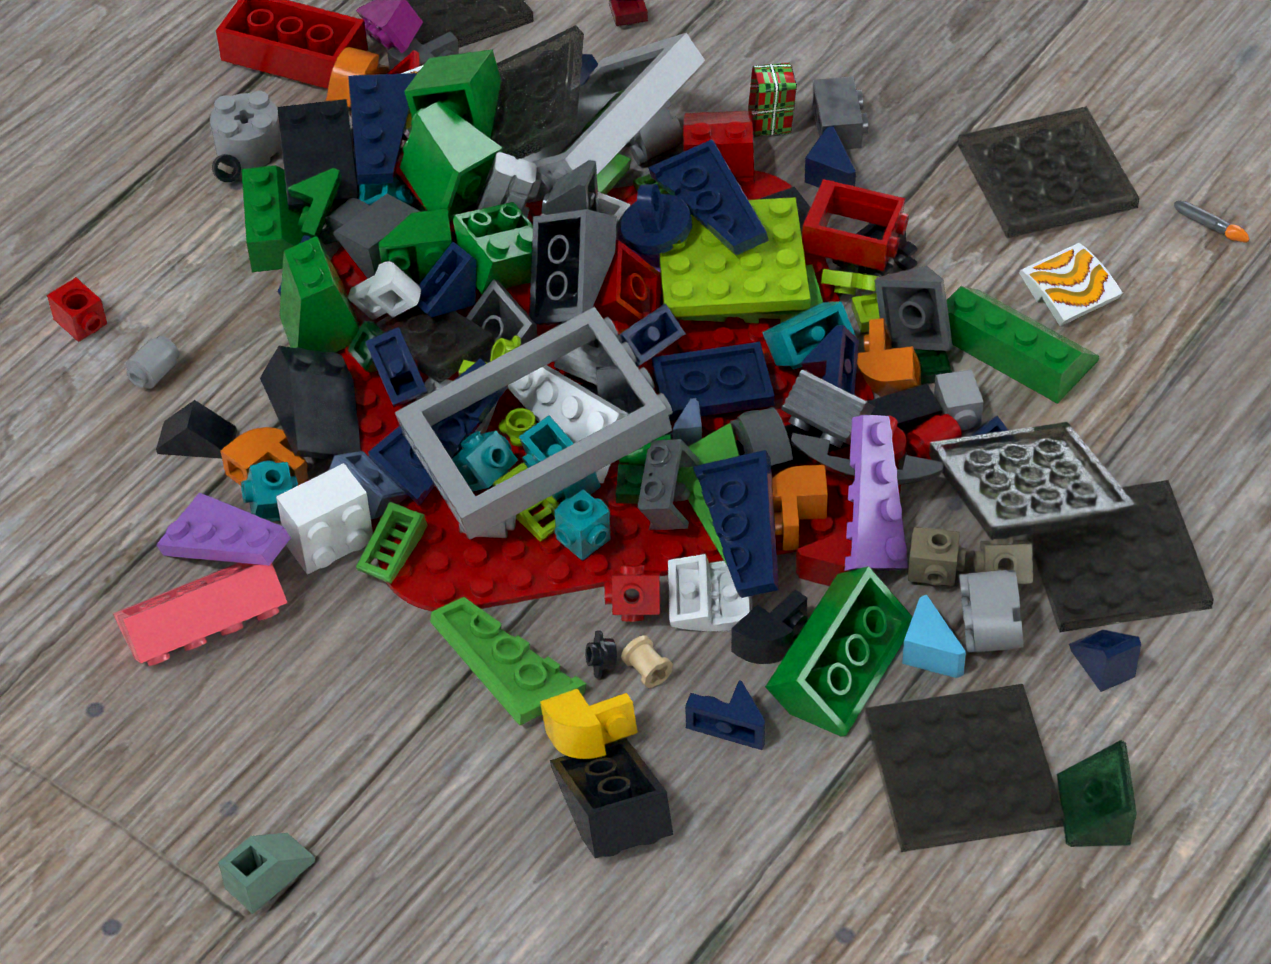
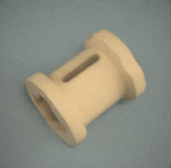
[621,635,673,688]

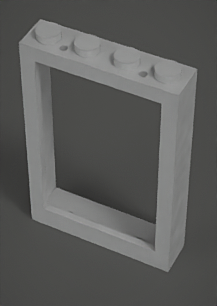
[509,33,705,202]
[395,307,673,540]

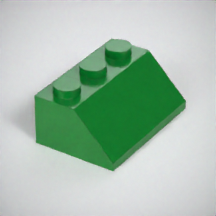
[242,165,320,273]

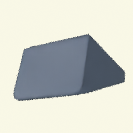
[672,398,702,446]

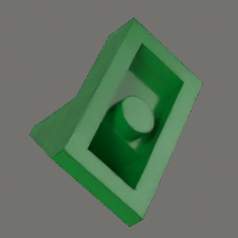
[288,168,342,239]

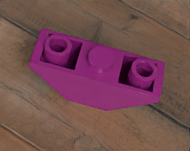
[356,0,423,54]

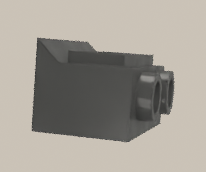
[637,439,699,530]

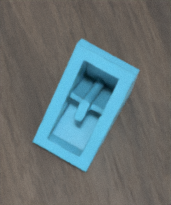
[902,595,966,678]

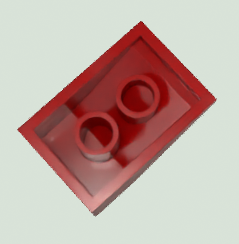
[683,111,754,177]

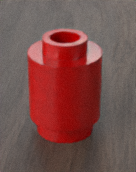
[906,414,962,461]

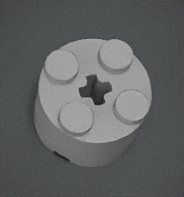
[210,91,282,170]
[610,99,683,165]
[959,570,1023,653]

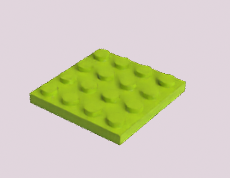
[659,197,811,317]

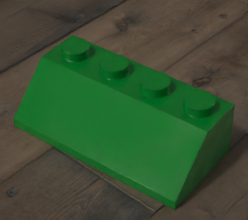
[947,286,1099,404]
[765,566,913,737]

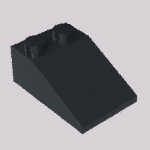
[278,99,359,210]
[529,209,617,326]
[260,346,361,460]
[550,738,673,859]

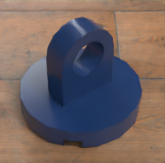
[621,184,692,255]

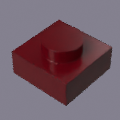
[609,0,648,26]

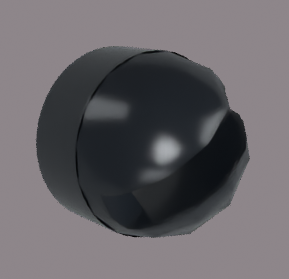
[212,154,241,182]

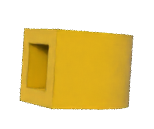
[540,688,638,759]

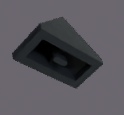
[156,400,237,459]

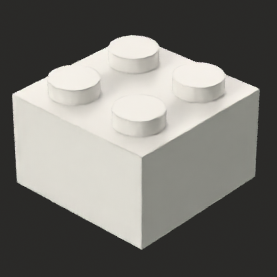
[276,463,373,575]

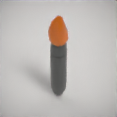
[1174,200,1250,243]

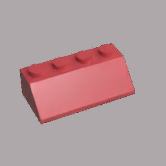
[113,563,287,666]

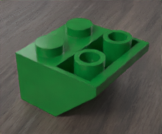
[453,202,533,294]
[379,209,452,285]

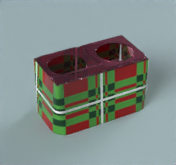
[748,62,797,136]

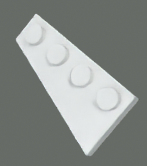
[507,365,628,483]

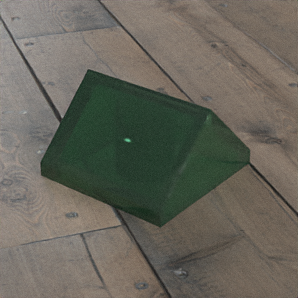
[1057,740,1137,847]

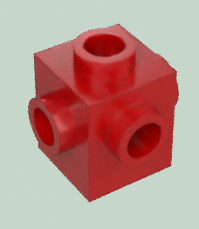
[605,564,660,622]

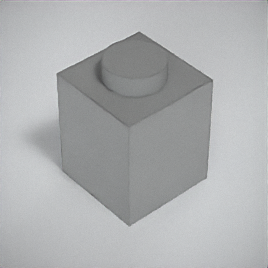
[934,369,984,430]

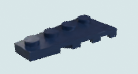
[348,73,417,185]
[648,139,769,255]
[368,358,507,506]
[693,450,779,598]

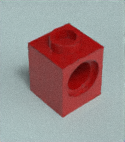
[47,277,107,342]

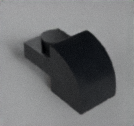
[731,589,808,664]

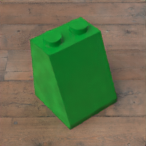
[404,49,501,138]
[400,101,503,222]
[279,236,360,353]

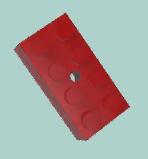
[216,0,368,89]

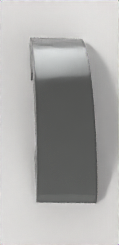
[791,433,944,485]

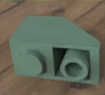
[218,833,316,914]

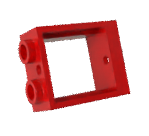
[802,179,909,271]

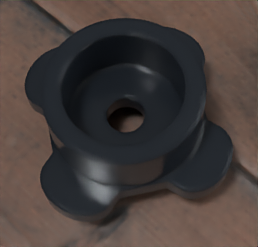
[585,630,617,678]

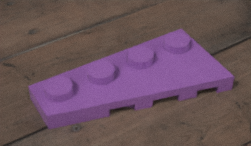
[845,415,908,571]
[156,492,291,566]

